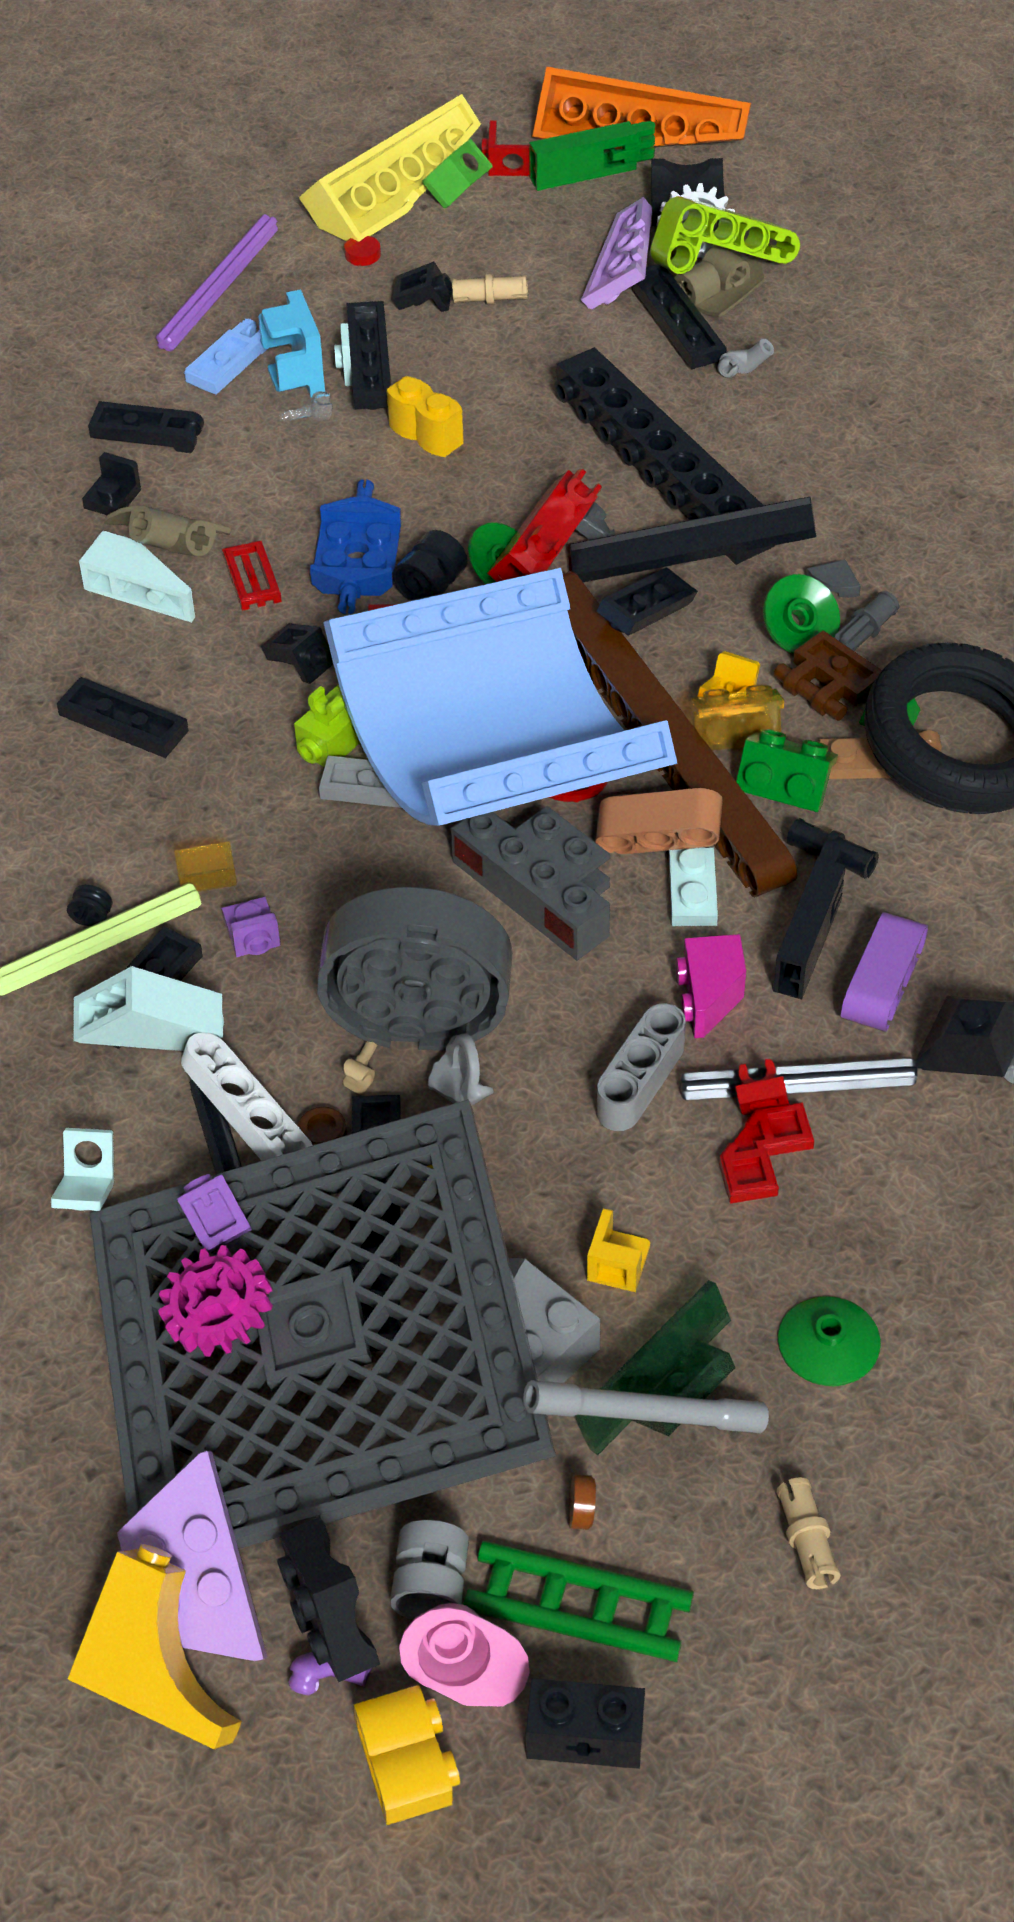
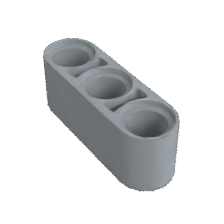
[597,1003,686,1131]

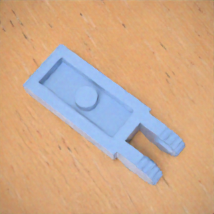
[184,318,268,395]

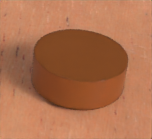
[569,1474,596,1530]

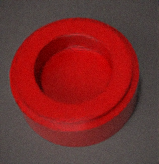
[344,236,381,266]

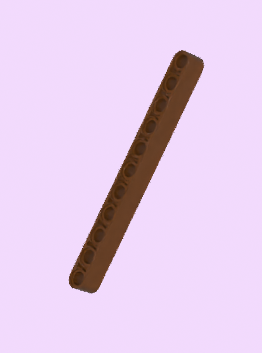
[563,571,797,898]

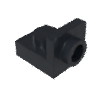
[392,261,453,312]
[82,452,141,515]
[261,623,333,684]

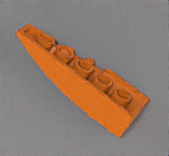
[532,66,751,149]

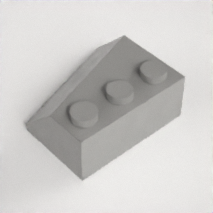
[421,1258,600,1417]

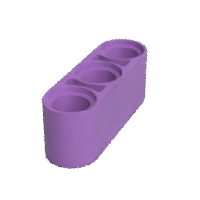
[841,912,928,1032]

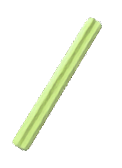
[0,883,201,996]

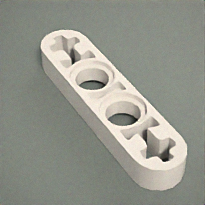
[181,1032,313,1161]

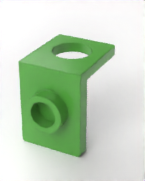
[422,139,493,208]

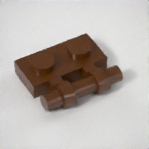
[773,630,882,721]

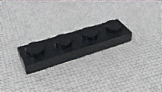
[631,264,727,369]
[346,301,391,410]

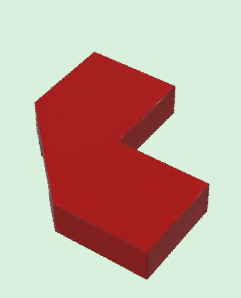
[719,1102,814,1204]

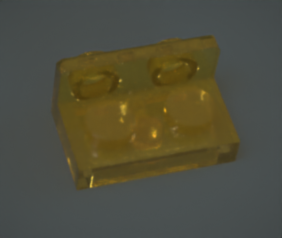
[691,685,784,751]

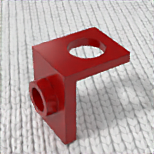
[482,120,530,176]

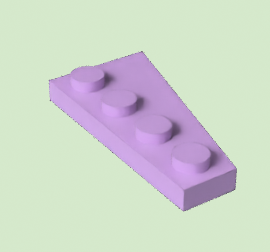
[581,197,652,309]

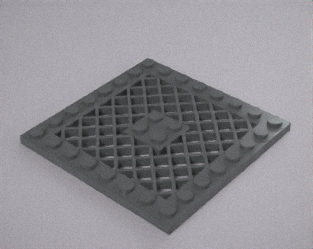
[89,1099,556,1549]

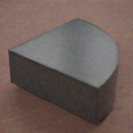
[576,502,616,540]
[807,559,861,597]

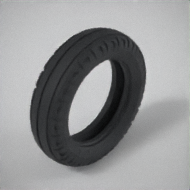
[864,642,1014,814]

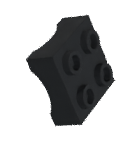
[651,158,725,226]
[277,1517,380,1682]

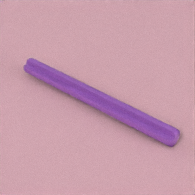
[156,214,278,352]

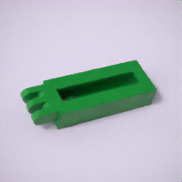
[529,121,655,191]

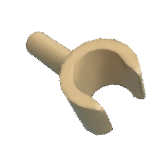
[343,1041,378,1095]

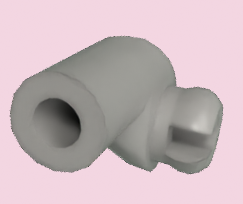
[718,339,774,378]

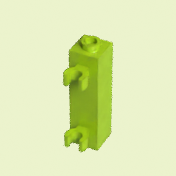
[294,684,360,767]

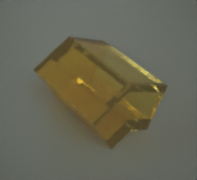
[174,841,237,892]

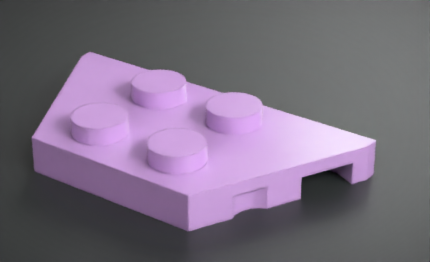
[117,1451,267,1661]

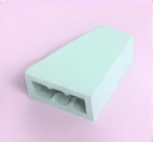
[73,966,224,1051]

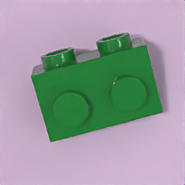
[736,729,838,812]

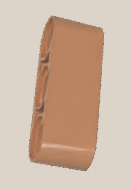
[595,788,723,854]

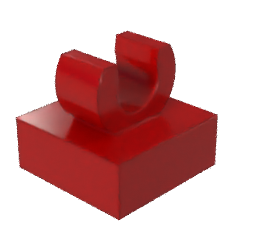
[735,1059,789,1115]

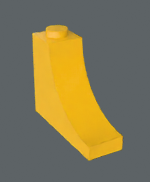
[68,1544,242,1749]

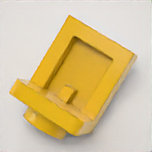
[696,651,760,716]

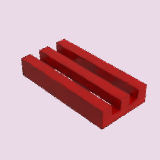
[222,540,282,611]

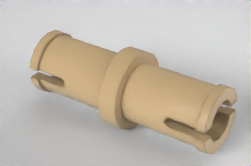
[452,274,528,304]
[777,1477,841,1589]

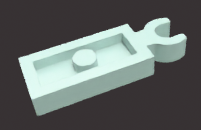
[669,847,718,926]

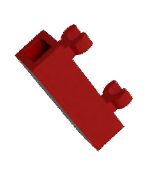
[488,469,602,582]

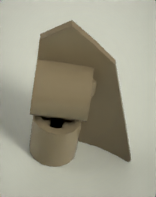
[674,245,764,317]
[105,505,231,556]

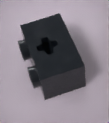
[526,1678,645,1769]

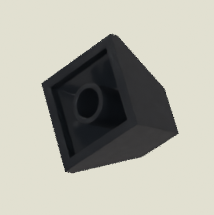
[915,996,1014,1077]

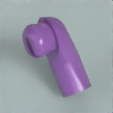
[288,1652,372,1695]

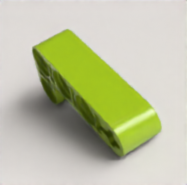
[651,196,800,274]

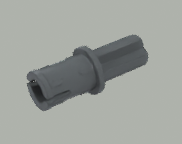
[834,591,900,651]

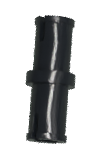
[787,818,879,879]

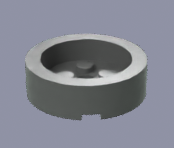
[317,887,513,1051]

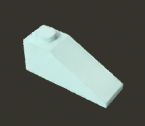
[79,531,195,622]

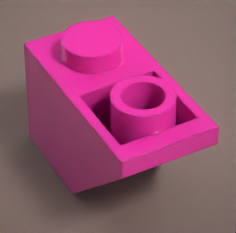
[676,934,746,1038]

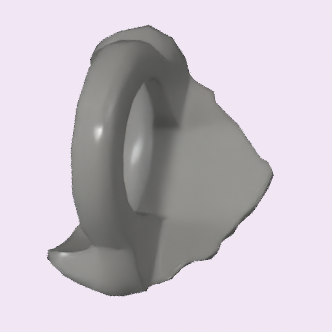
[428,1033,494,1106]

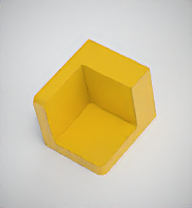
[587,1208,650,1292]

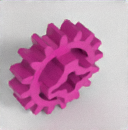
[158,1245,273,1357]

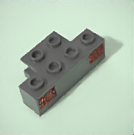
[451,806,610,961]

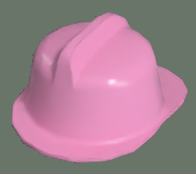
[399,1603,530,1706]

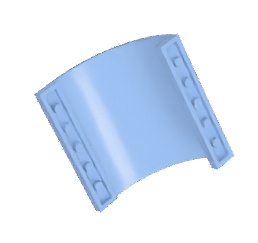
[323,568,677,826]

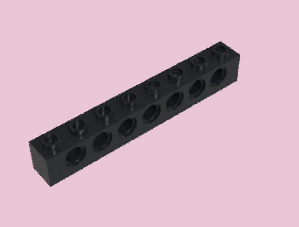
[554,347,775,565]

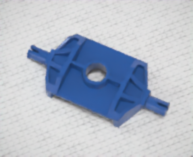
[310,479,401,614]

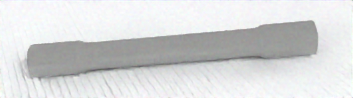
[523,1380,769,1433]

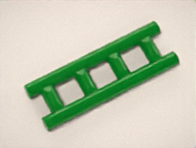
[464,1540,694,1663]

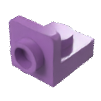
[222,897,280,957]
[177,1174,252,1253]

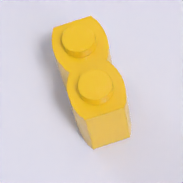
[387,376,464,457]
[354,1685,460,1825]

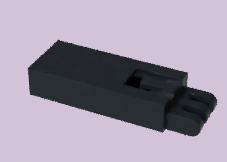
[773,840,846,1000]

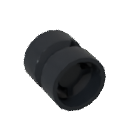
[392,530,467,601]

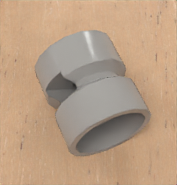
[390,1520,469,1620]

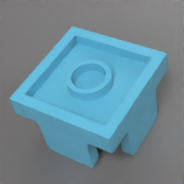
[258,289,325,397]

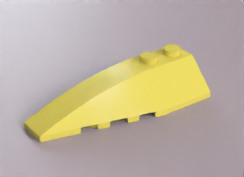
[299,94,481,242]

